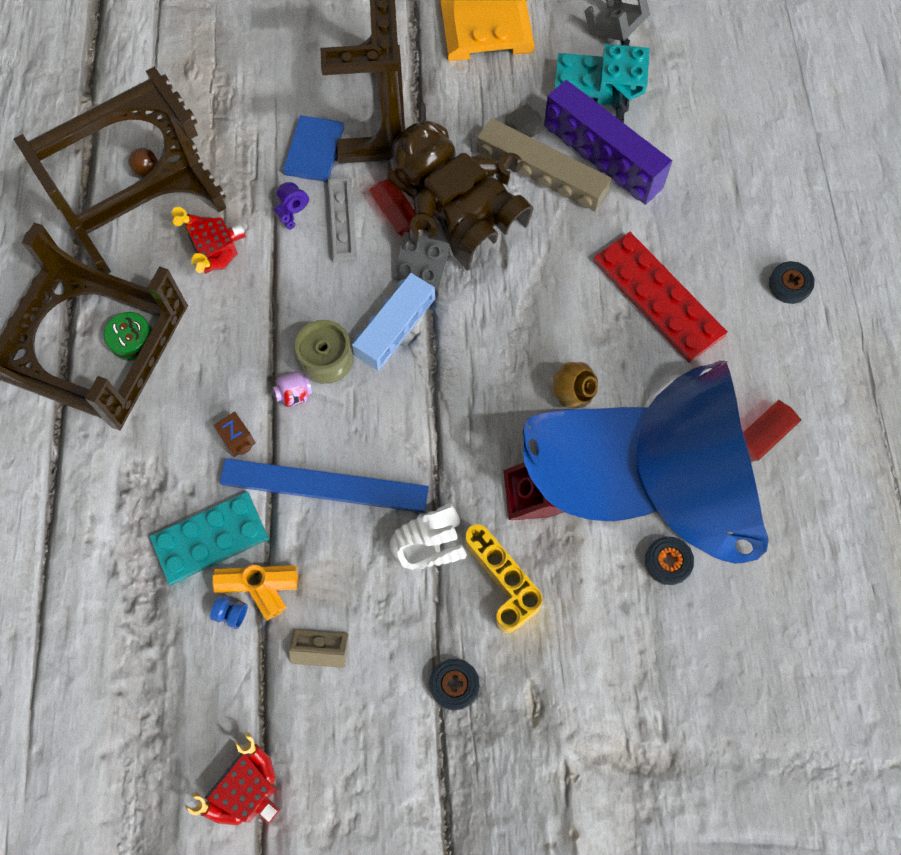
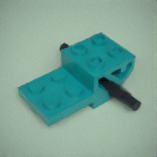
[554,38,650,123]

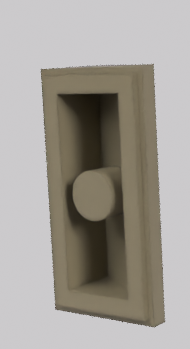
[289,629,349,668]

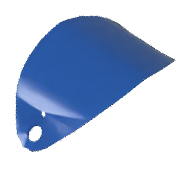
[637,360,769,564]
[522,407,657,521]

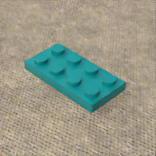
[150,491,269,585]

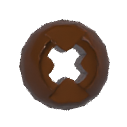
[128,147,158,177]

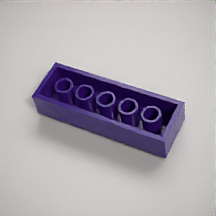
[544,80,673,205]

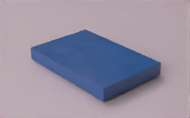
[283,115,344,182]

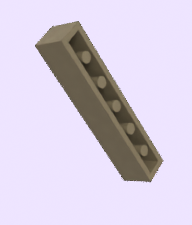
[477,118,612,211]

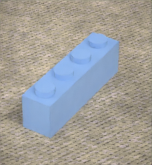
[352,273,435,371]

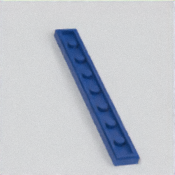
[220,459,429,513]

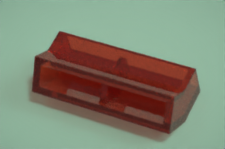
[368,179,415,238]
[743,400,801,462]

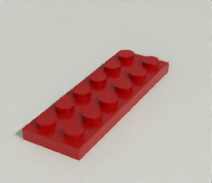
[593,231,728,363]

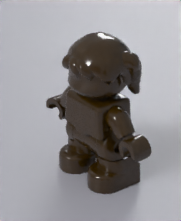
[386,121,534,271]

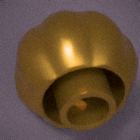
[552,362,598,409]

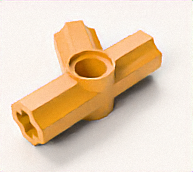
[213,565,298,621]

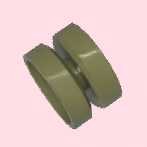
[295,320,353,384]

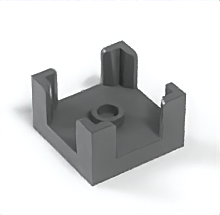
[584,0,650,41]

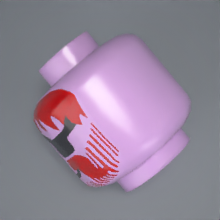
[272,372,312,407]

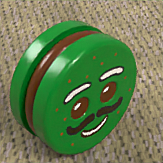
[103,312,152,361]

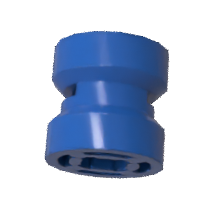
[210,594,248,629]

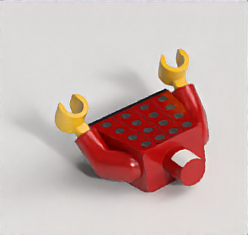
[171,207,246,274]
[185,732,280,826]

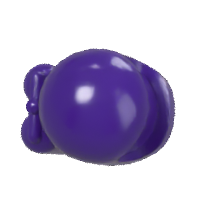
[273,182,309,230]

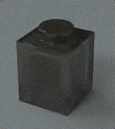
[505,103,541,138]

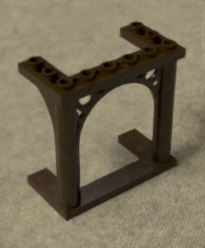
[320,0,405,163]
[13,66,226,274]
[0,222,188,431]

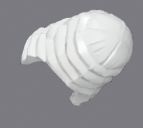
[390,503,467,570]

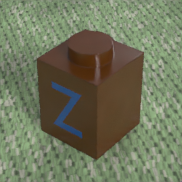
[213,412,256,457]

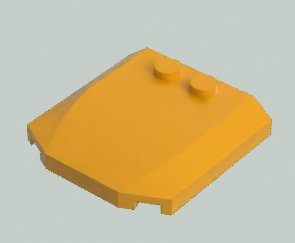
[440,0,535,61]

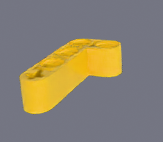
[465,524,543,633]

